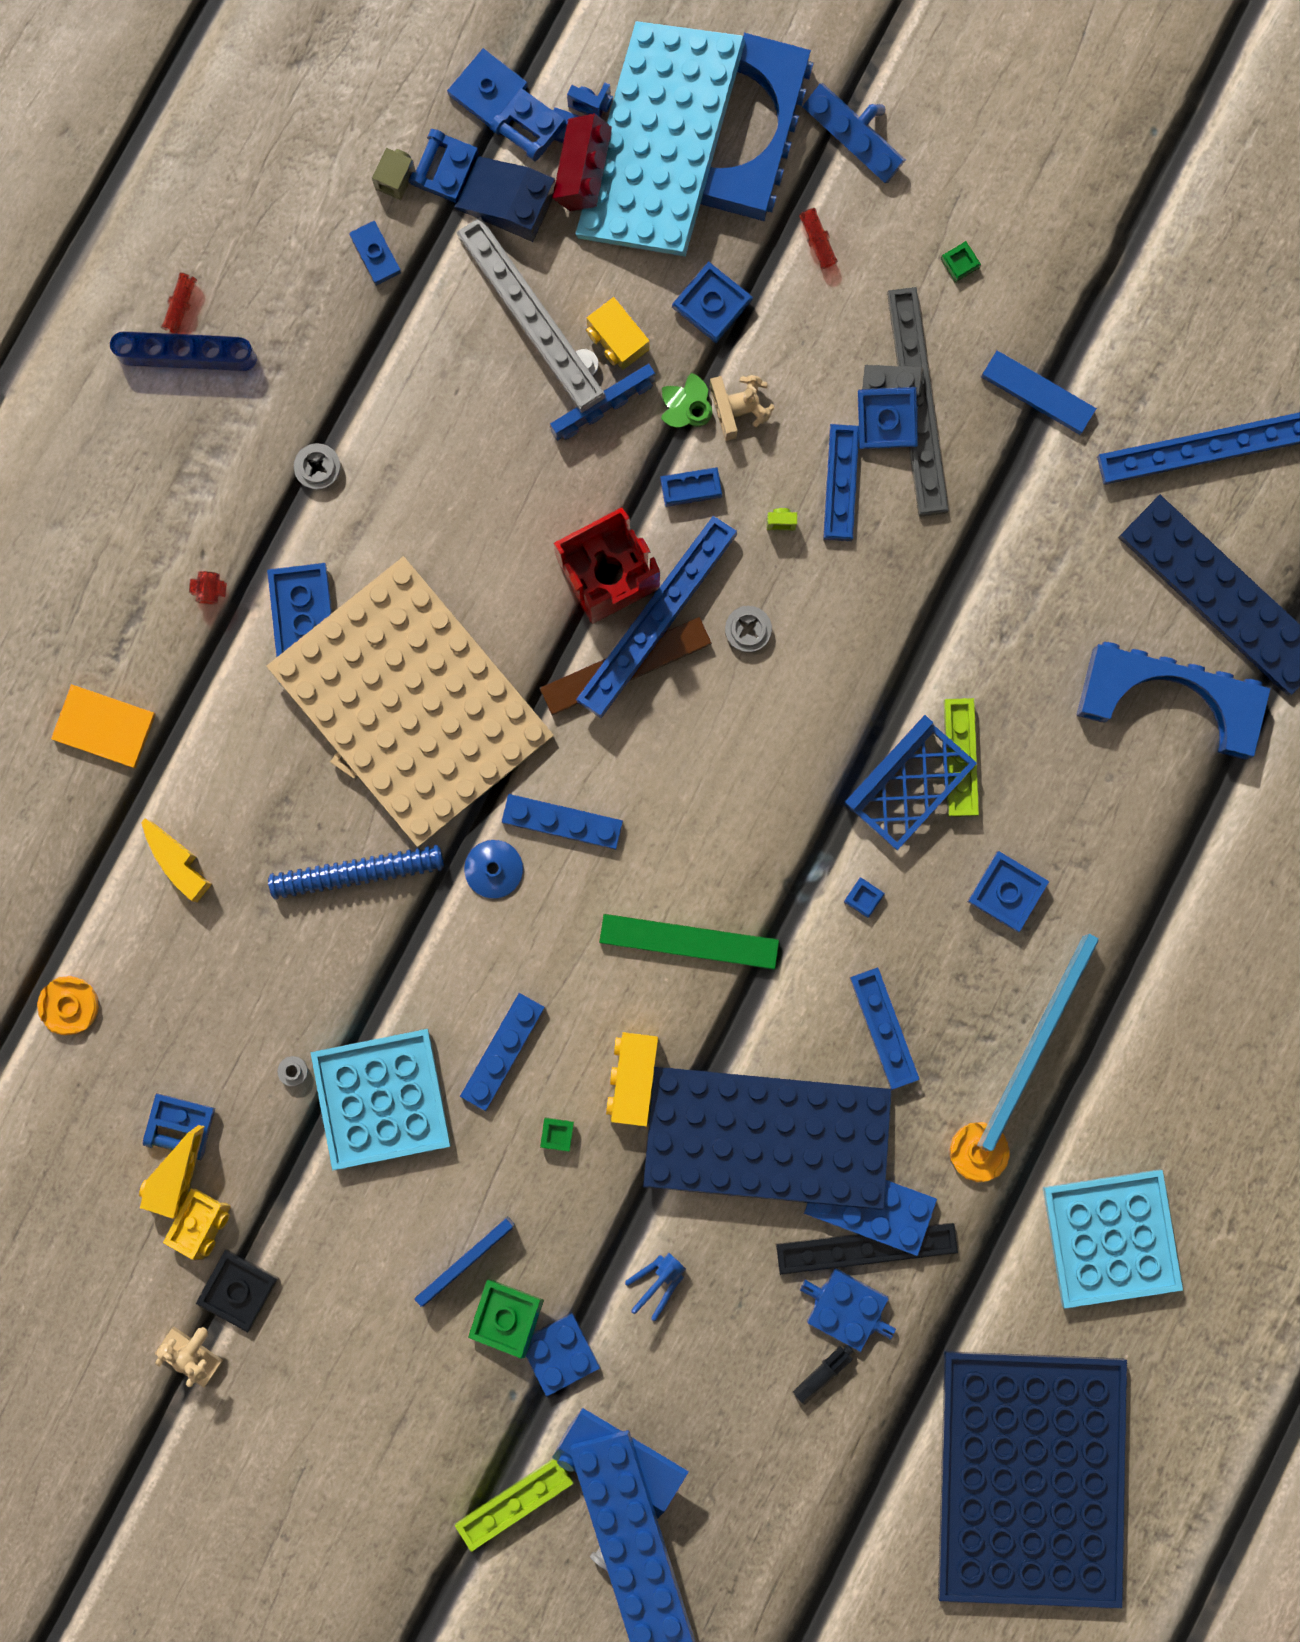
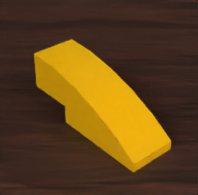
[141,818,212,903]

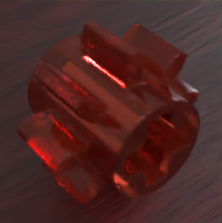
[189,571,227,605]

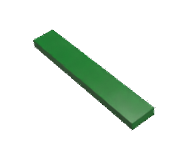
[599,914,779,969]

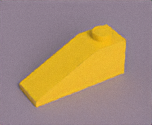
[139,1125,205,1219]

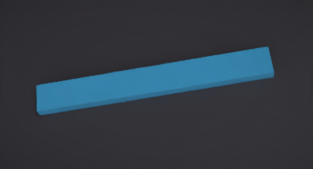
[977,934,1099,1151]

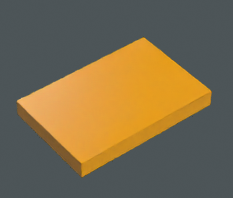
[51,684,156,769]

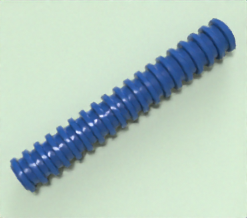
[268,845,444,900]

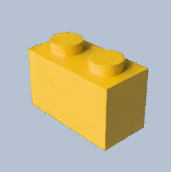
[586,297,650,370]

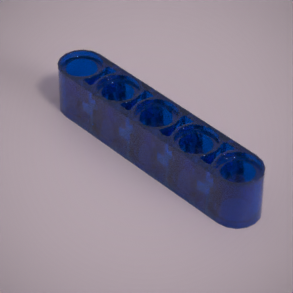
[110,331,257,371]

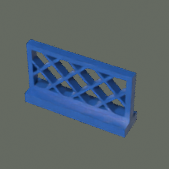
[844,715,977,851]

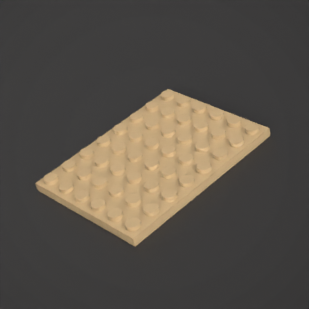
[266,556,554,848]

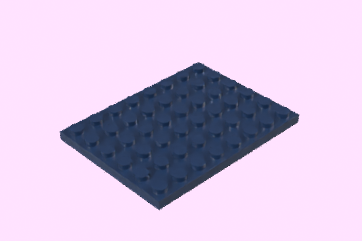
[938,1351,1127,1608]

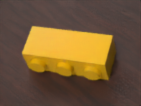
[606,1032,658,1127]

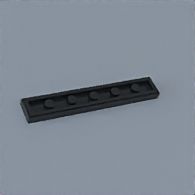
[776,1223,958,1275]

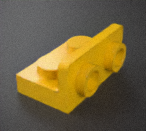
[163,1188,231,1260]

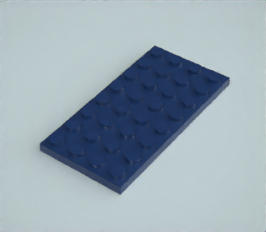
[643,1067,891,1210]

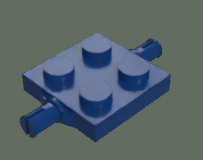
[800,1268,896,1352]

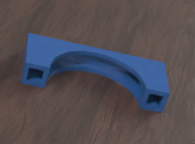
[700,32,814,221]
[1076,642,1271,760]

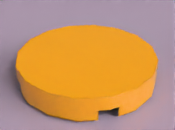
[37,976,99,1035]
[949,1122,1010,1182]

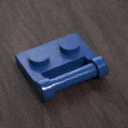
[490,88,567,161]
[408,129,478,203]
[143,1093,216,1161]

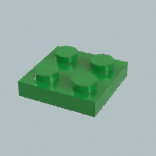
[468,1280,544,1359]

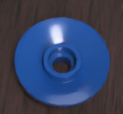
[464,840,523,899]

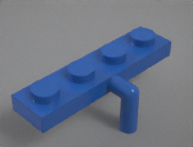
[802,83,906,183]

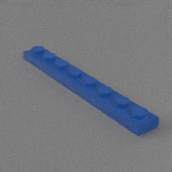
[1097,412,1300,485]
[576,516,737,718]

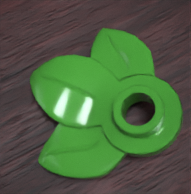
[661,373,712,428]

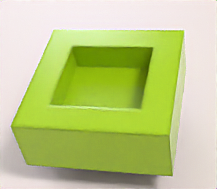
[766,508,797,531]

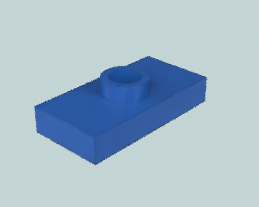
[349,220,401,286]
[660,467,722,507]

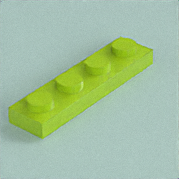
[943,698,979,817]
[455,1459,574,1552]

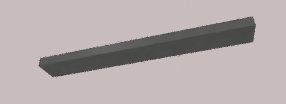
[887,287,949,517]

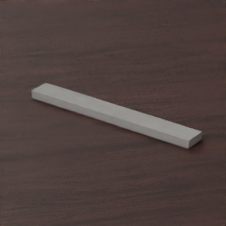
[457,217,606,413]

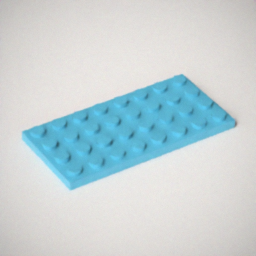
[575,21,745,257]

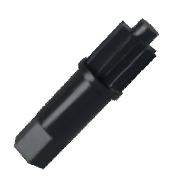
[793,1345,854,1405]

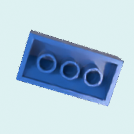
[552,1408,689,1519]

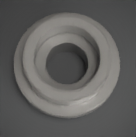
[277,1056,308,1086]

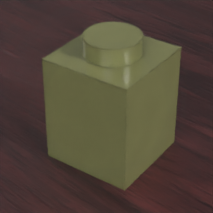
[372,148,415,200]

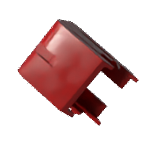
[553,507,660,624]

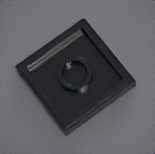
[196,1249,279,1333]

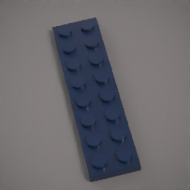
[1118,494,1300,697]

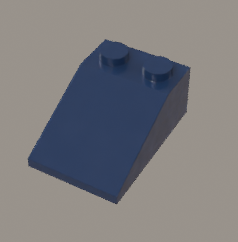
[454,156,555,242]

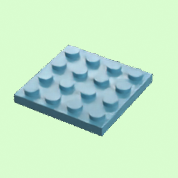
[310,1029,451,1171]
[1043,1169,1183,1309]

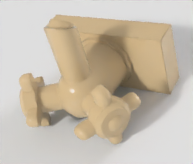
[709,375,775,441]
[155,1327,223,1387]

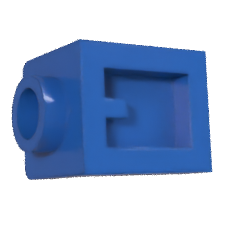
[567,82,613,117]

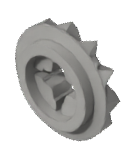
[294,443,341,491]
[725,606,772,652]

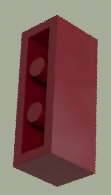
[552,113,612,211]

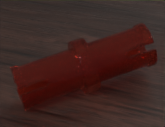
[799,208,838,269]
[161,273,197,334]

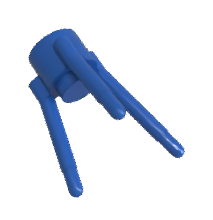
[625,1253,686,1321]

